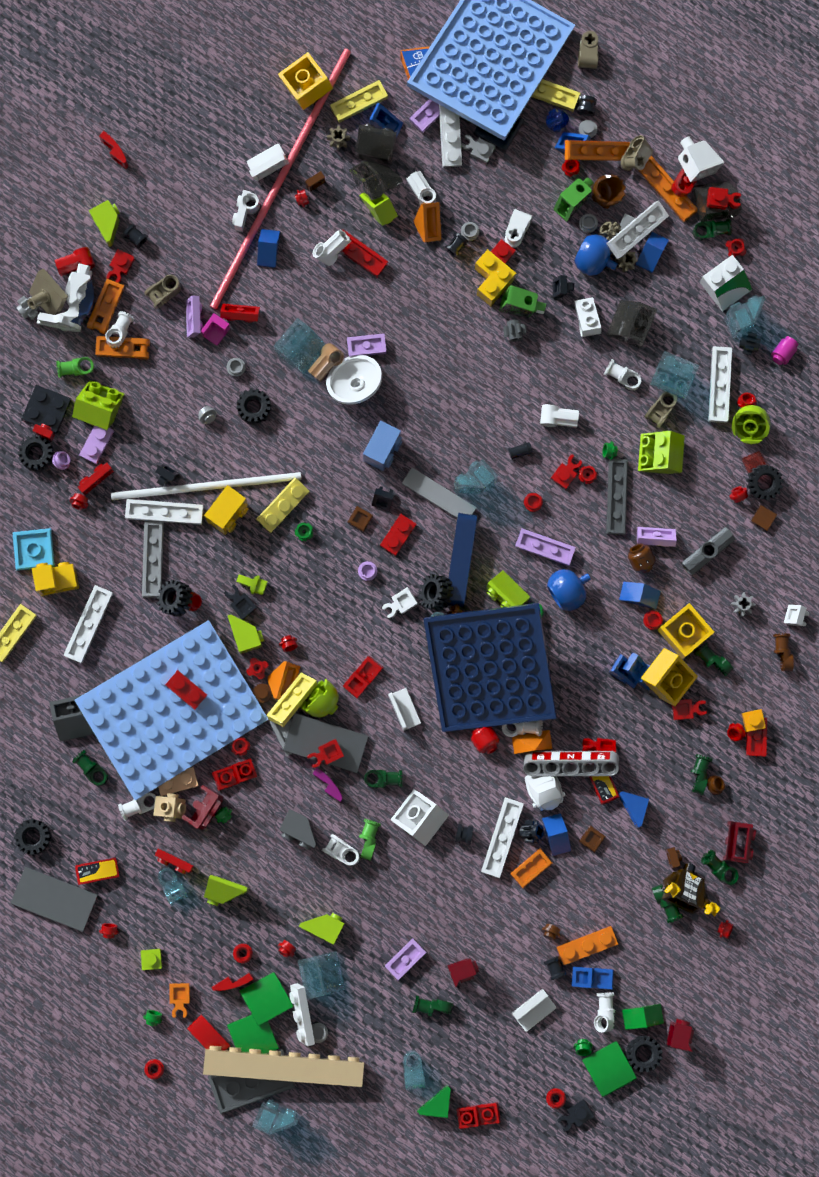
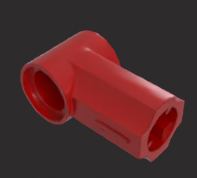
[55,247,95,276]

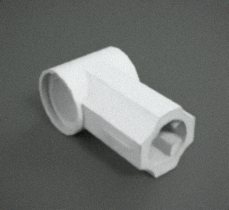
[406,171,436,206]
[313,229,351,266]
[540,404,579,428]

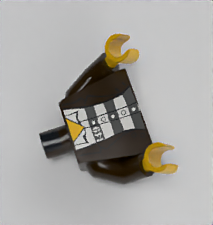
[662,863,720,917]

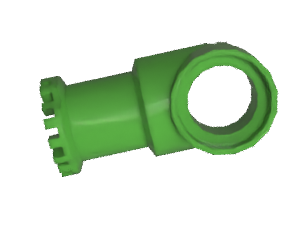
[56,357,95,378]
[359,819,381,861]

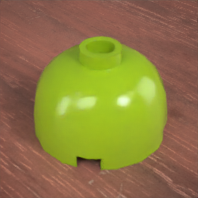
[732,405,771,444]
[301,679,339,718]

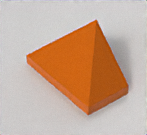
[414,202,441,242]
[267,661,301,700]
[512,730,552,754]

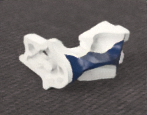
[37,264,95,332]

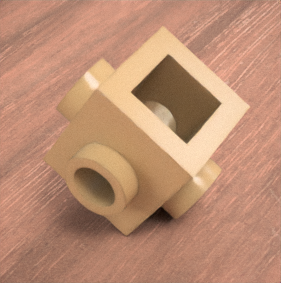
[153,793,186,822]

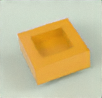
[742,709,766,732]

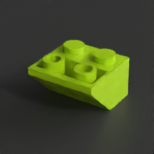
[72,380,125,430]
[638,431,685,474]
[486,570,530,608]

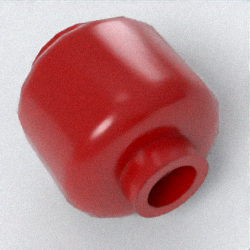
[471,726,500,754]

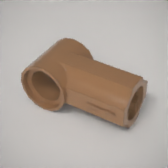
[308,343,344,382]

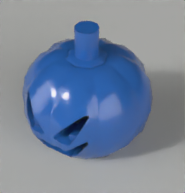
[574,234,618,276]
[547,569,591,611]

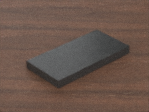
[283,713,368,773]
[10,867,98,932]
[208,1049,295,1114]

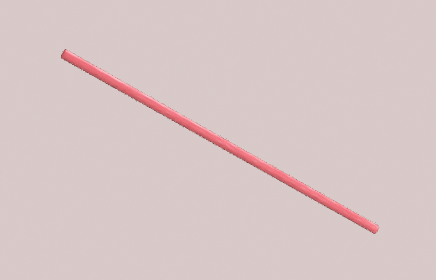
[210,49,351,310]

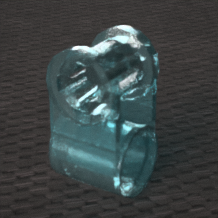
[158,867,189,906]
[403,1050,426,1090]

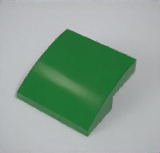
[239,972,293,1026]
[227,1015,279,1054]
[582,1041,637,1098]

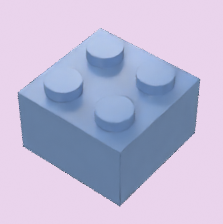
[363,420,402,472]

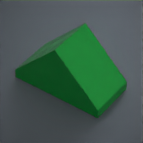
[622,1004,664,1029]
[417,1085,451,1118]

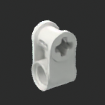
[505,209,533,248]
[322,834,360,866]

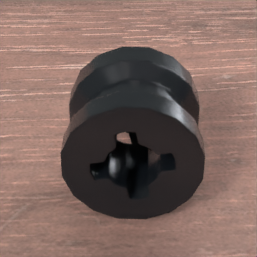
[576,95,597,117]
[455,823,474,845]

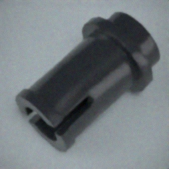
[508,441,533,460]

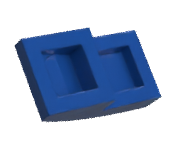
[622,653,650,690]
[572,967,614,989]

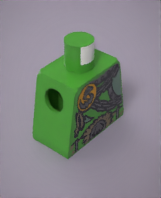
[553,178,594,222]
[499,285,546,317]

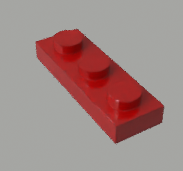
[340,229,388,278]

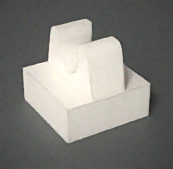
[784,605,809,626]

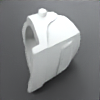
[525,775,566,811]

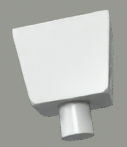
[678,136,724,182]

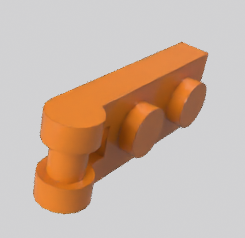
[87,279,125,335]
[95,336,150,360]

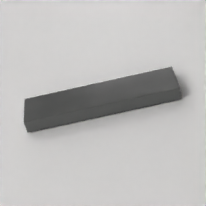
[606,459,628,535]

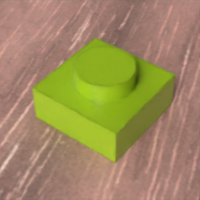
[141,949,162,970]

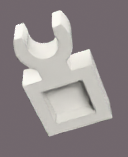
[382,587,418,618]

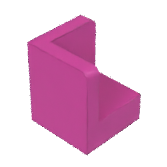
[201,314,230,346]

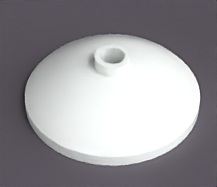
[326,355,382,404]

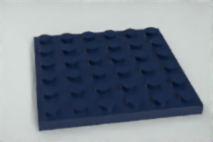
[423,603,557,732]

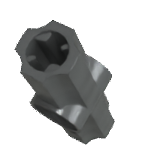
[681,527,736,576]

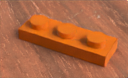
[556,926,618,965]

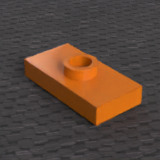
[510,848,552,888]

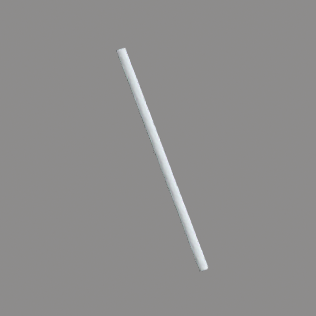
[111,472,301,500]

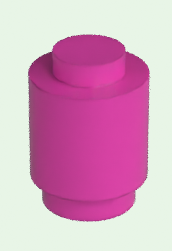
[771,336,798,365]

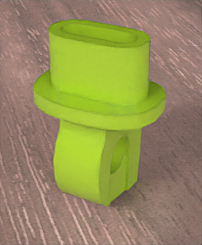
[236,574,268,596]

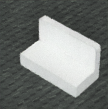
[247,144,289,181]
[388,688,421,731]
[512,989,556,1032]

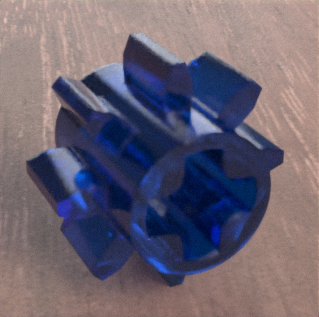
[546,108,569,132]

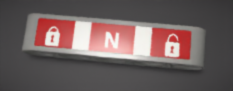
[523,751,619,776]

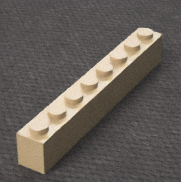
[203,1046,364,1087]

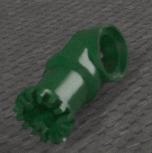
[693,219,732,241]
[694,642,733,676]
[72,750,108,786]
[690,754,713,795]
[364,770,403,788]
[701,850,739,885]
[652,884,684,923]
[412,995,454,1017]

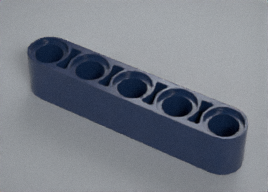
[447,513,477,608]

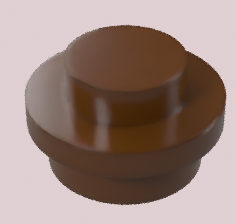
[253,684,272,703]
[707,776,725,795]
[541,924,561,941]

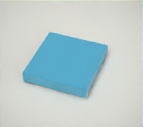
[13,528,55,571]

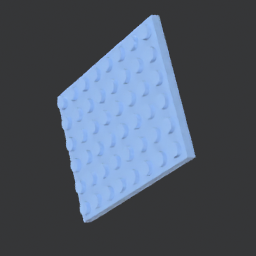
[406,0,575,140]
[74,620,269,800]

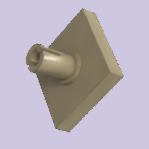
[27,268,68,315]

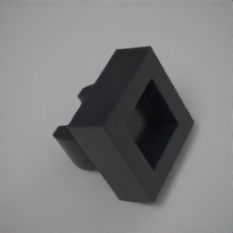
[553,275,575,298]
[155,464,180,487]
[371,486,394,511]

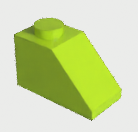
[359,185,398,226]
[89,200,120,247]
[228,615,264,654]
[299,913,345,945]

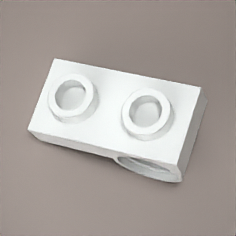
[232,190,260,232]
[575,298,601,337]

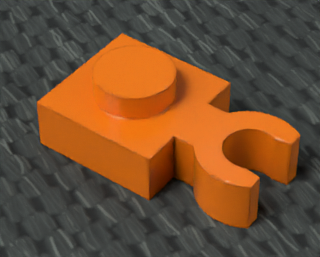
[169,983,190,1018]

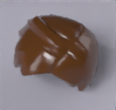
[592,175,626,209]

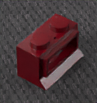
[181,785,224,830]
[723,821,756,864]
[447,958,479,988]
[666,1019,694,1052]

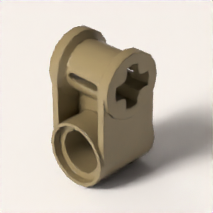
[578,31,598,69]
[621,135,653,171]
[144,275,181,309]
[644,391,677,428]

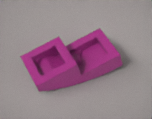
[312,767,343,802]

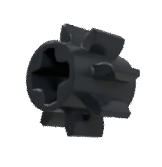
[739,331,761,356]
[520,820,544,843]

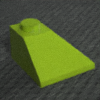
[204,875,250,906]

